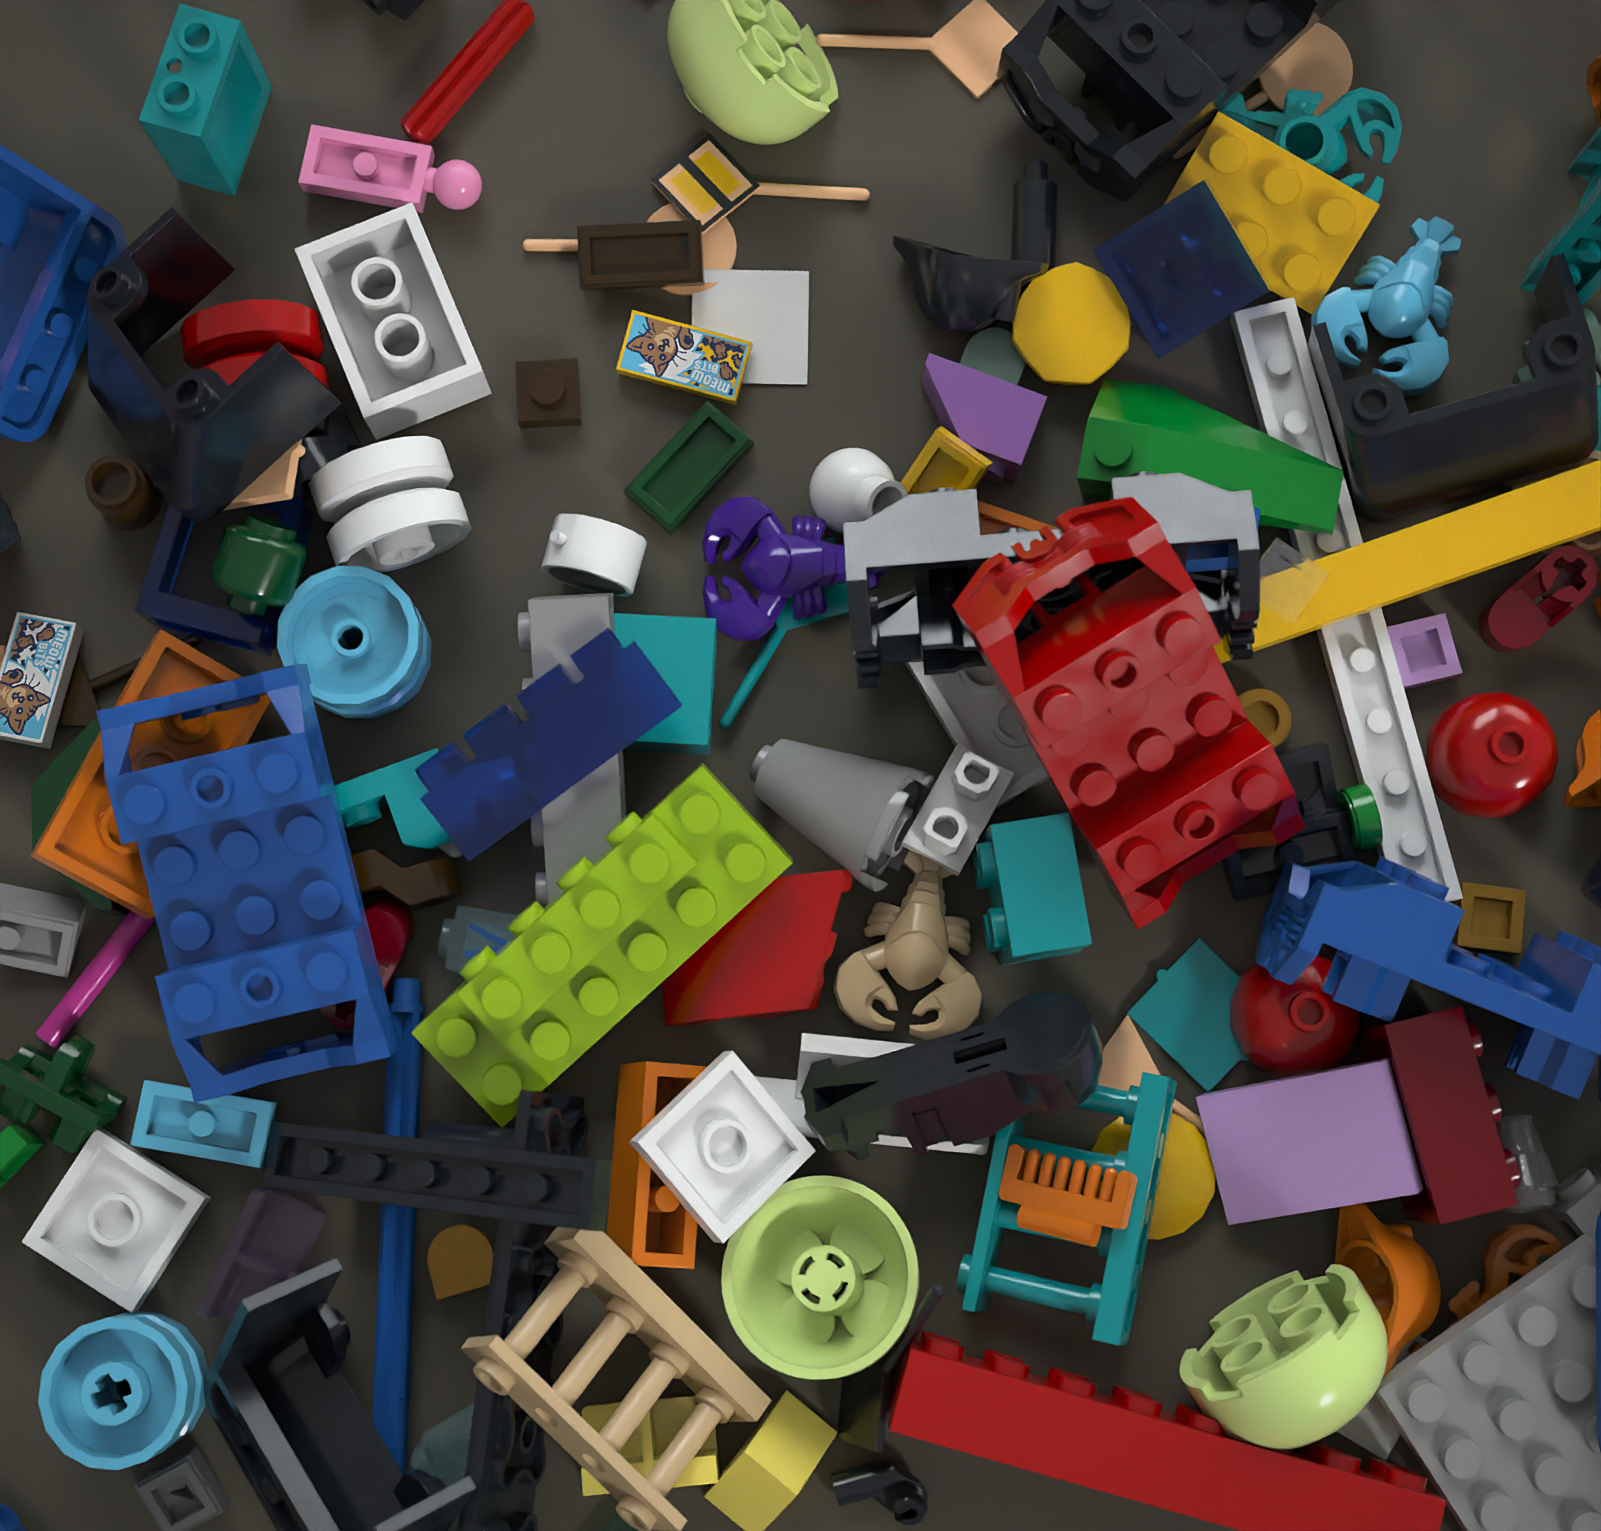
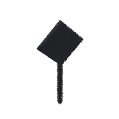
[837,1283,945,1452]

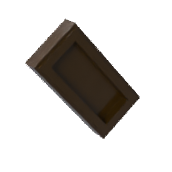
[577,220,705,291]

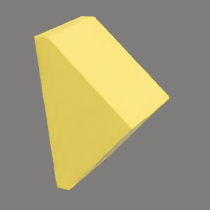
[704,1389,838,1531]

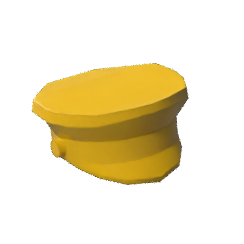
[1012,262,1131,385]

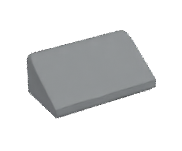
[0,883,87,978]

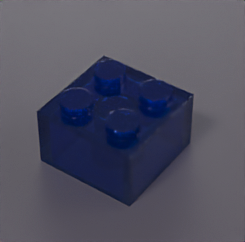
[1094,180,1272,359]

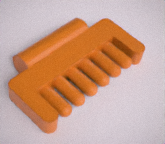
[998,1144,1138,1247]

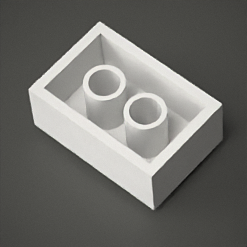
[295,202,492,440]

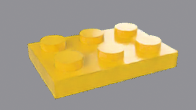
[1154,111,1380,315]

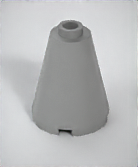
[750,739,935,892]

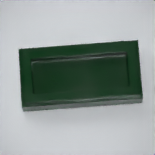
[624,400,754,535]

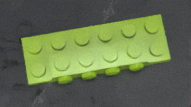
[411,763,793,1127]

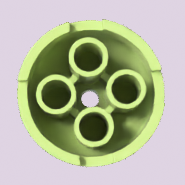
[667,0,838,145]
[1179,1264,1388,1450]

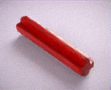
[400,0,535,145]

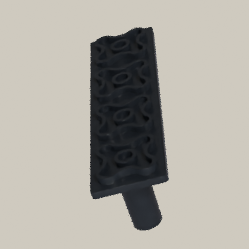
[422,1090,588,1531]

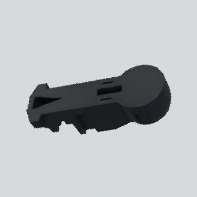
[800,992,1103,1161]

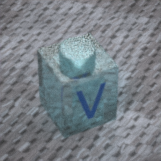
[438,905,518,974]

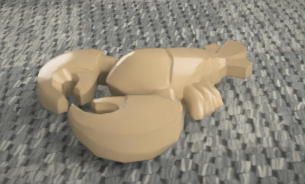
[833,851,983,1041]

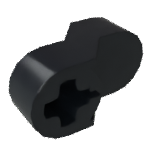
[293,413,363,497]

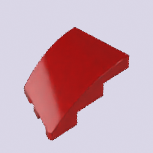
[662,870,853,1027]

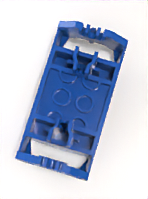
[96,664,400,1103]
[1255,857,1601,1103]

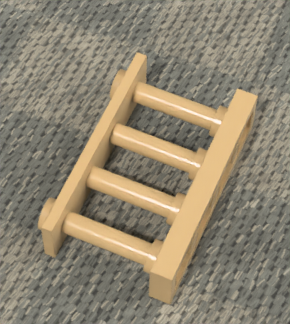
[460,1227,772,1531]

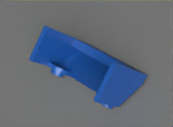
[0,144,127,442]

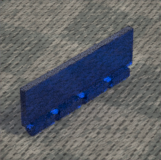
[415,627,683,861]

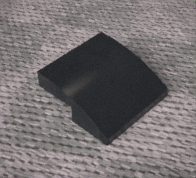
[1222,742,1357,901]

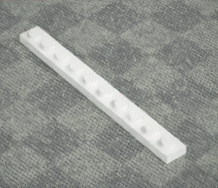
[1230,297,1463,902]

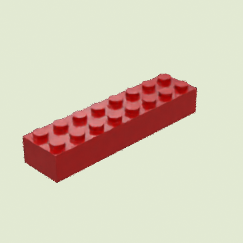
[886,1331,1446,1531]

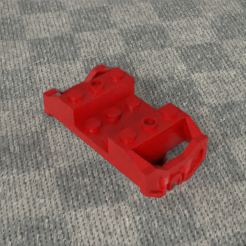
[952,496,1306,930]

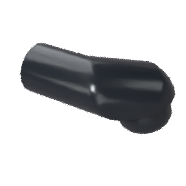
[831,1459,928,1526]

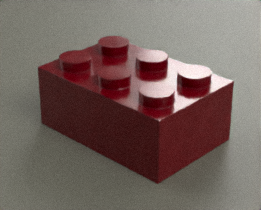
[1356,1006,1520,1225]

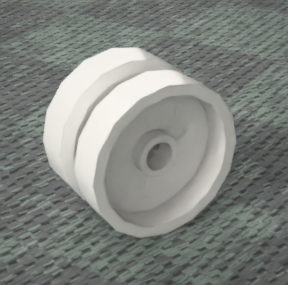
[309,436,472,573]

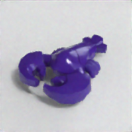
[702,496,886,641]

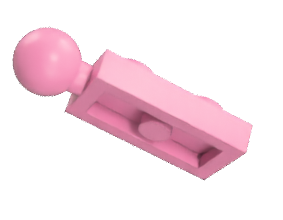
[298,124,482,213]

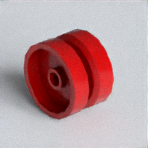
[180,300,330,390]

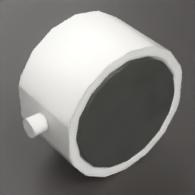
[541,514,647,597]

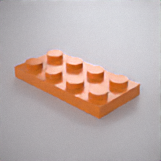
[30,629,270,919]

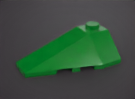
[1077,379,1344,535]

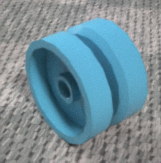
[277,566,432,719]
[38,1311,208,1470]

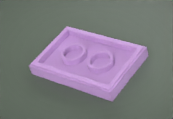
[1196,1057,1423,1225]

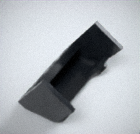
[87,207,341,522]
[1307,253,1599,522]
[204,1258,476,1531]

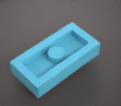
[130,1080,278,1168]

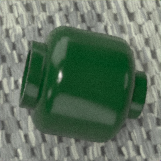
[211,515,307,616]

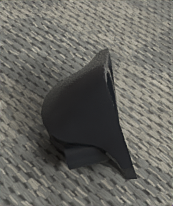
[893,235,1049,332]

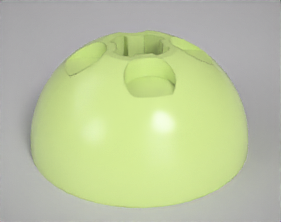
[721,1175,919,1380]

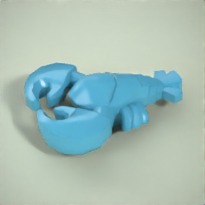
[1311,216,1461,397]

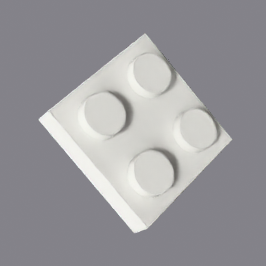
[629,1051,816,1243]
[22,1128,211,1313]

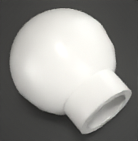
[809,448,907,534]

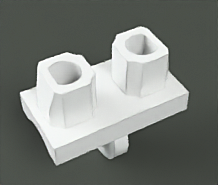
[902,742,1015,876]

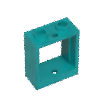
[139,3,272,196]

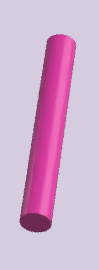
[35,911,156,1048]

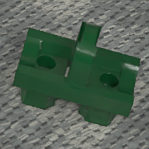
[0,1034,127,1153]

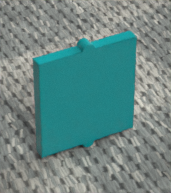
[1126,938,1249,1093]

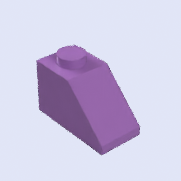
[921,353,1047,482]

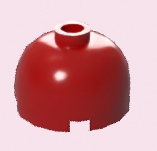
[1425,692,1559,819]
[1230,955,1362,1079]

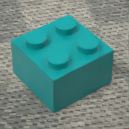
[971,813,1092,965]

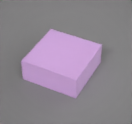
[1387,613,1462,690]

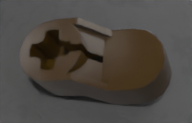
[351,849,463,910]

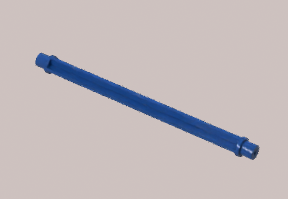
[372,978,425,1475]

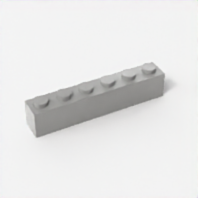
[518,593,627,908]

